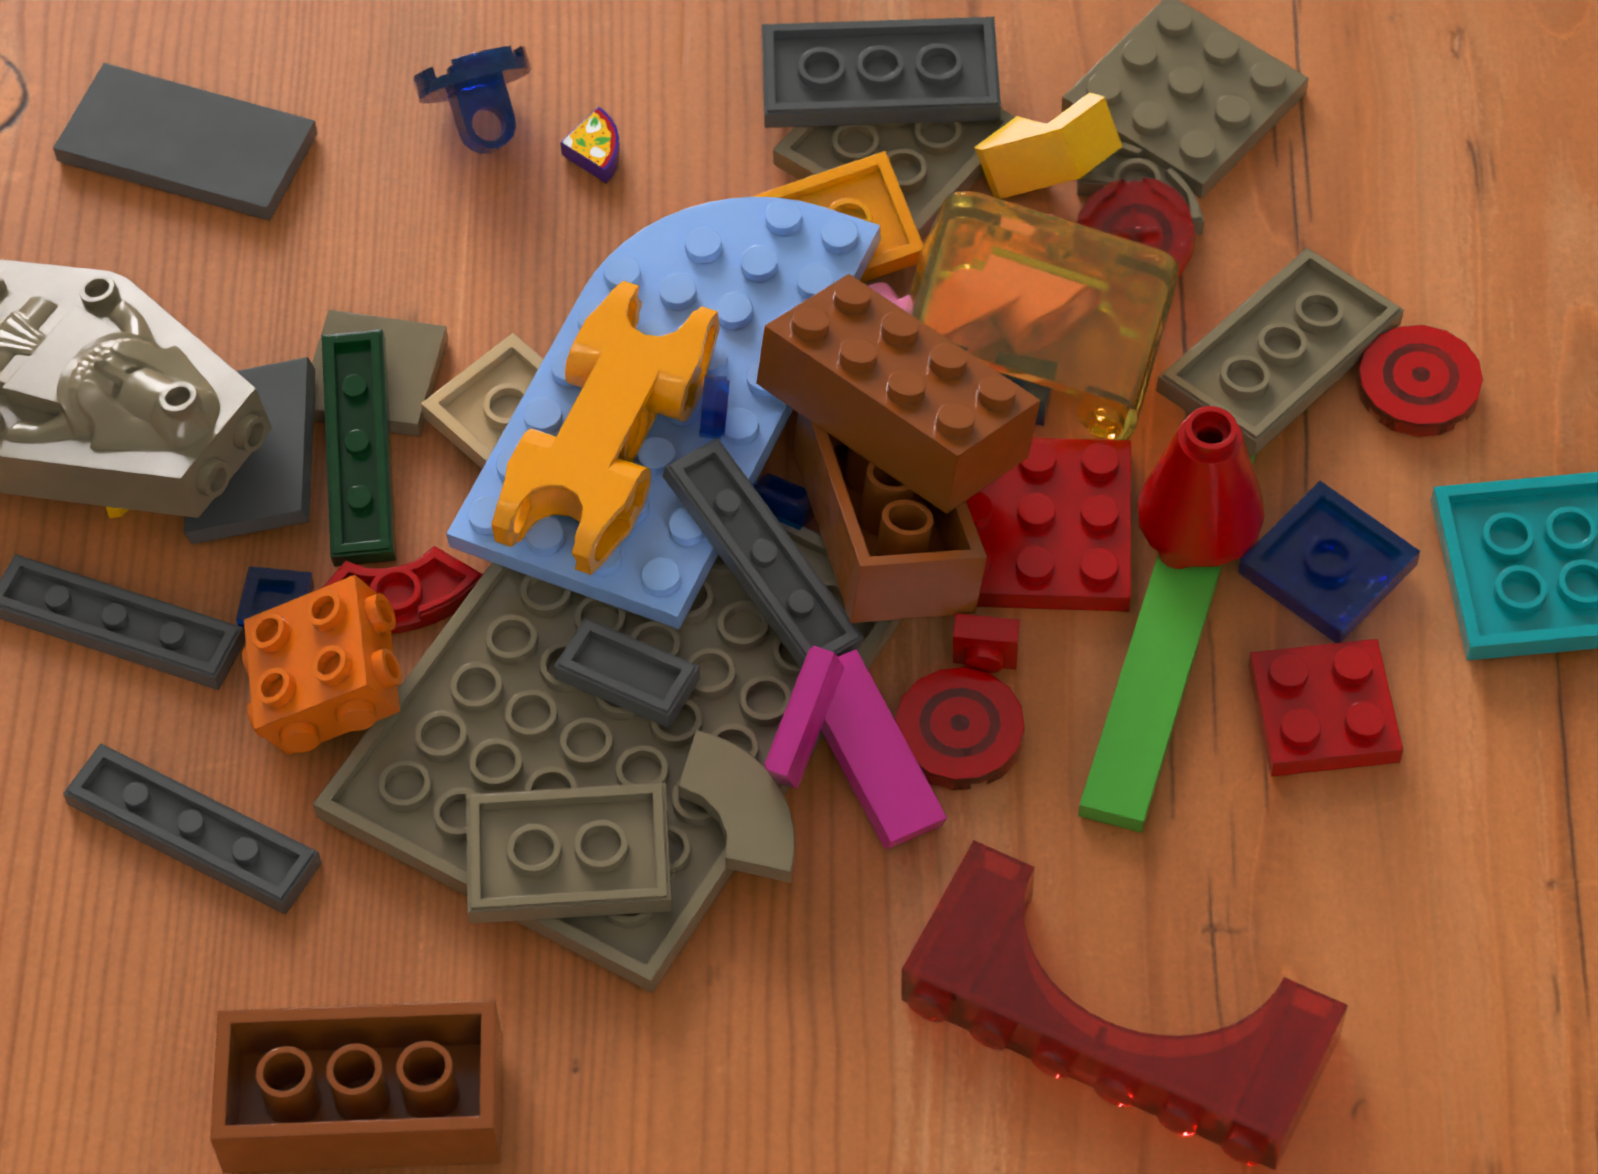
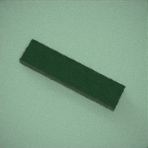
[321,329,397,567]

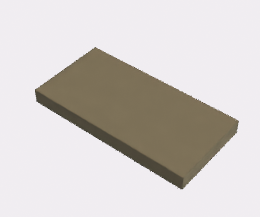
[1156,248,1404,456]

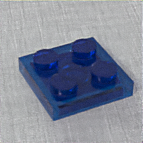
[1238,481,1420,643]

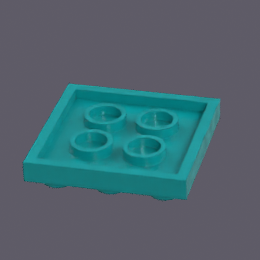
[1431,472,1598,661]

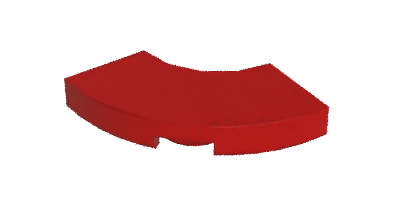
[322,546,483,634]

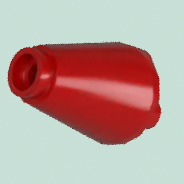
[1137,406,1265,569]

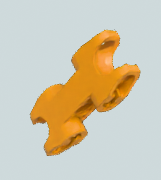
[491,281,720,575]

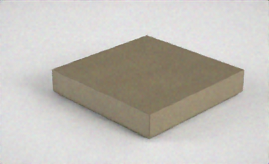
[312,310,449,437]

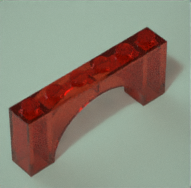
[901,840,1348,1170]

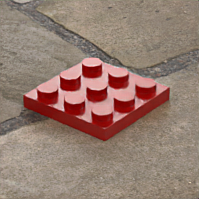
[966,437,1131,612]

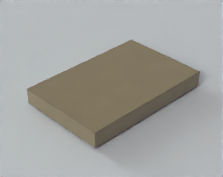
[466,782,672,924]

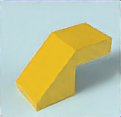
[974,93,1123,199]

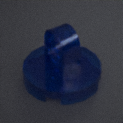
[413,46,531,154]

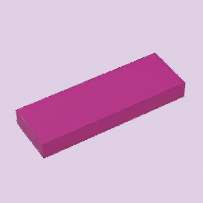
[795,649,947,850]

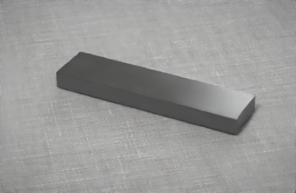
[662,438,864,668]
[0,554,245,690]
[63,743,322,915]

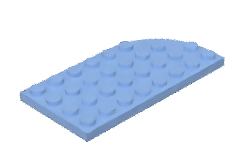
[446,197,881,630]

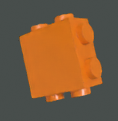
[242,575,402,756]

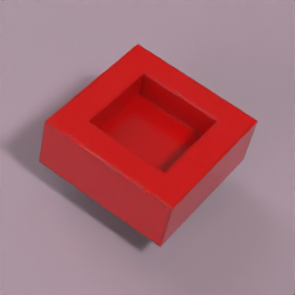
[953,613,1020,673]

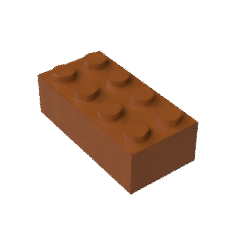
[756,274,1041,514]
[792,413,987,623]
[210,1001,503,1173]

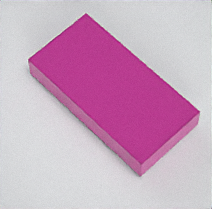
[764,645,844,789]

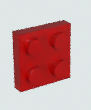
[1248,639,1403,777]

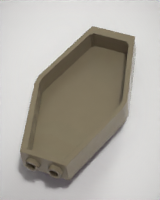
[0,259,272,518]

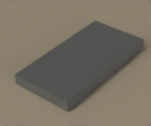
[762,17,1001,128]
[53,63,318,221]

